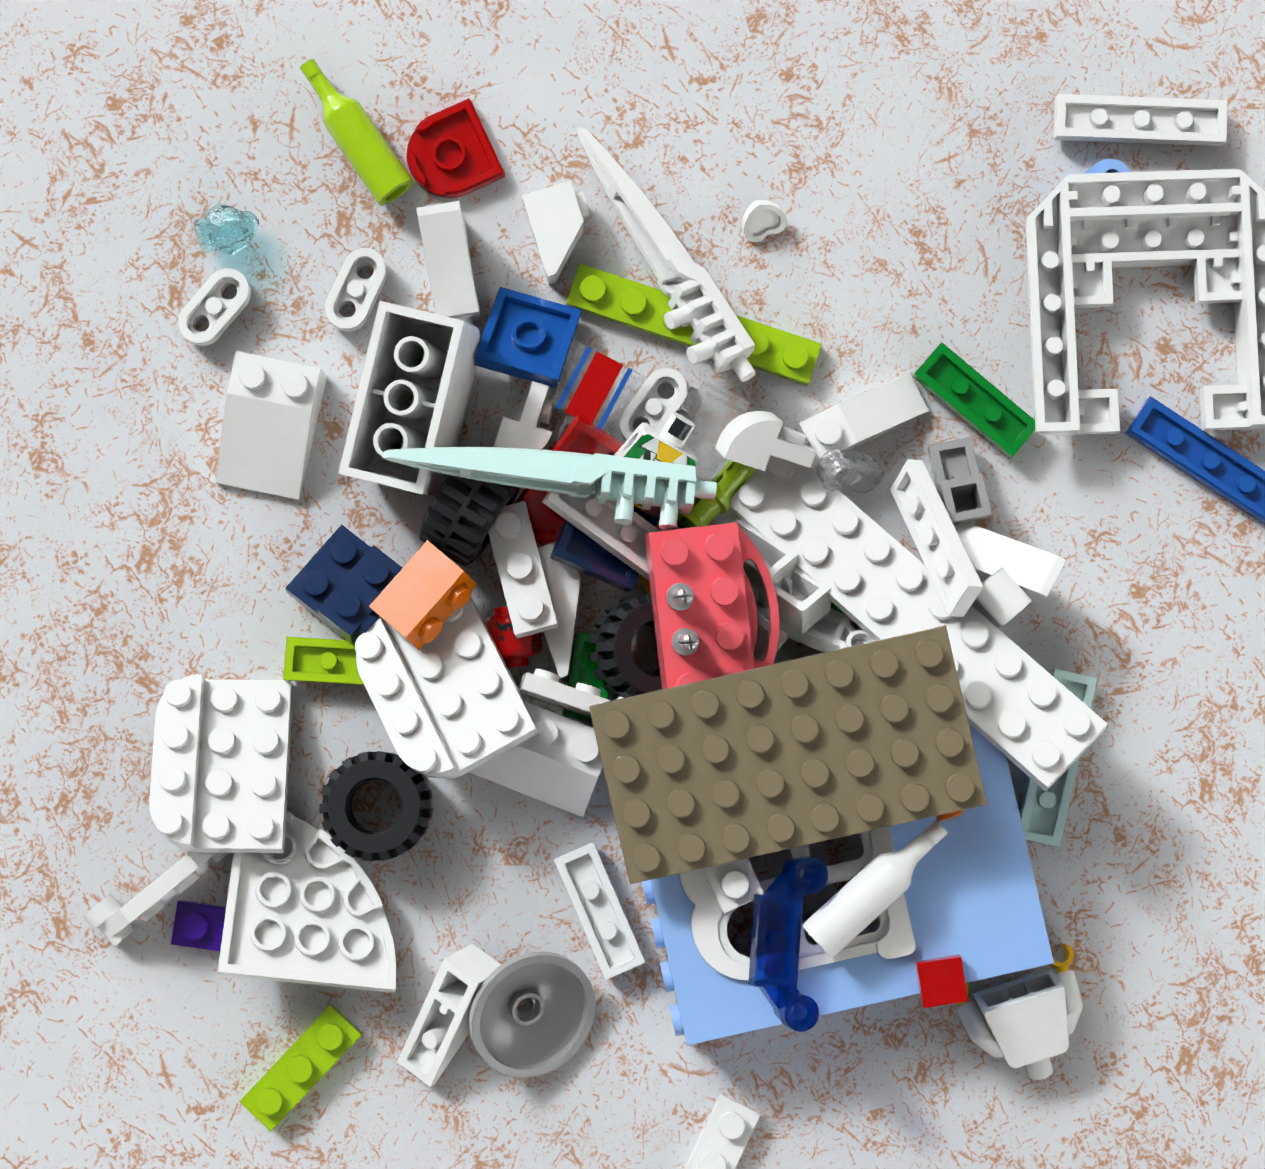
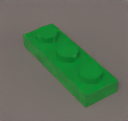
[912,342,1035,459]

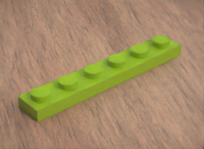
[566,263,822,386]

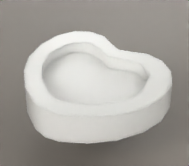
[742,200,787,242]

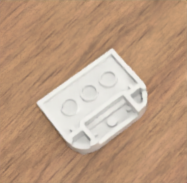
[355,597,540,780]
[149,674,293,853]

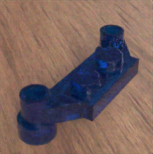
[748,856,828,1032]

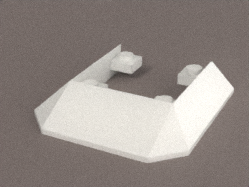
[1026,169,1265,437]

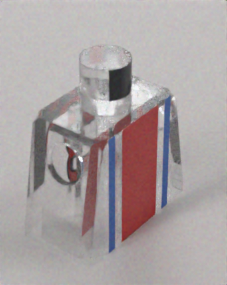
[551,340,647,441]

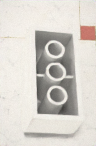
[338,301,480,496]

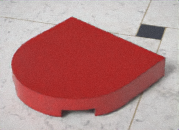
[406,98,505,198]

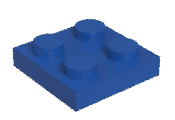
[474,287,582,389]

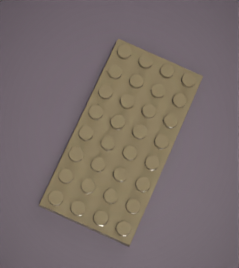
[589,625,987,884]

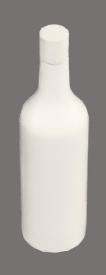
[802,820,948,958]

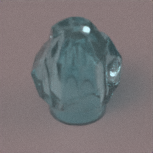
[194,203,260,255]

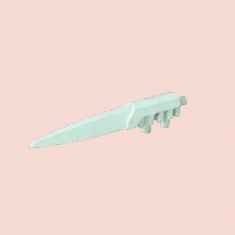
[382,447,717,530]

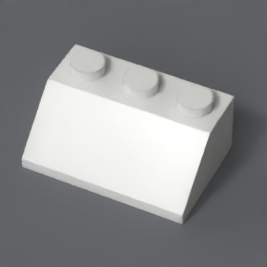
[469,701,603,817]

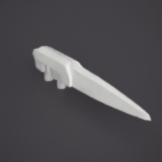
[576,127,756,382]

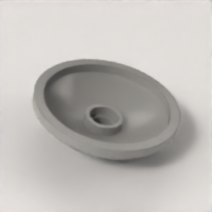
[469,951,596,1078]

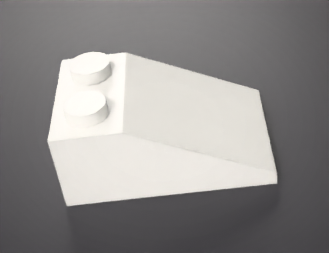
[215,351,327,501]

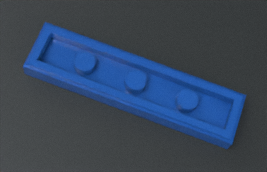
[1125,396,1265,525]

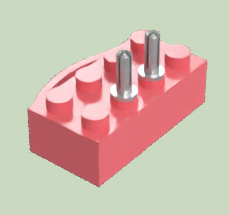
[644,522,780,689]

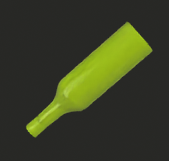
[300,59,414,206]

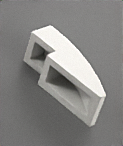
[719,513,832,635]

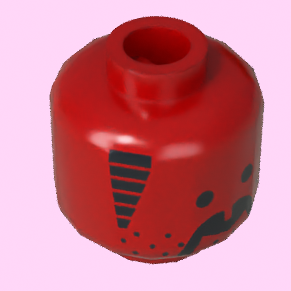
[484,606,542,668]

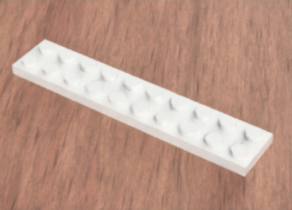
[729,455,1108,792]

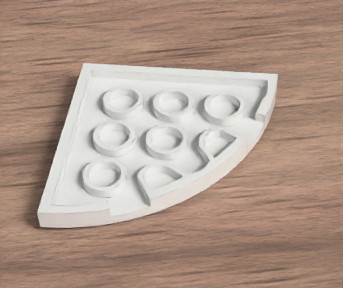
[218,811,396,993]

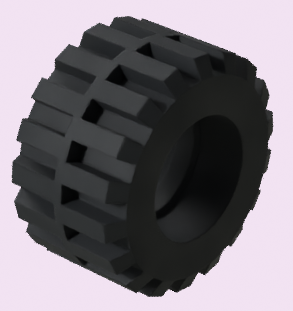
[419,475,520,567]
[588,594,662,698]
[319,751,433,862]

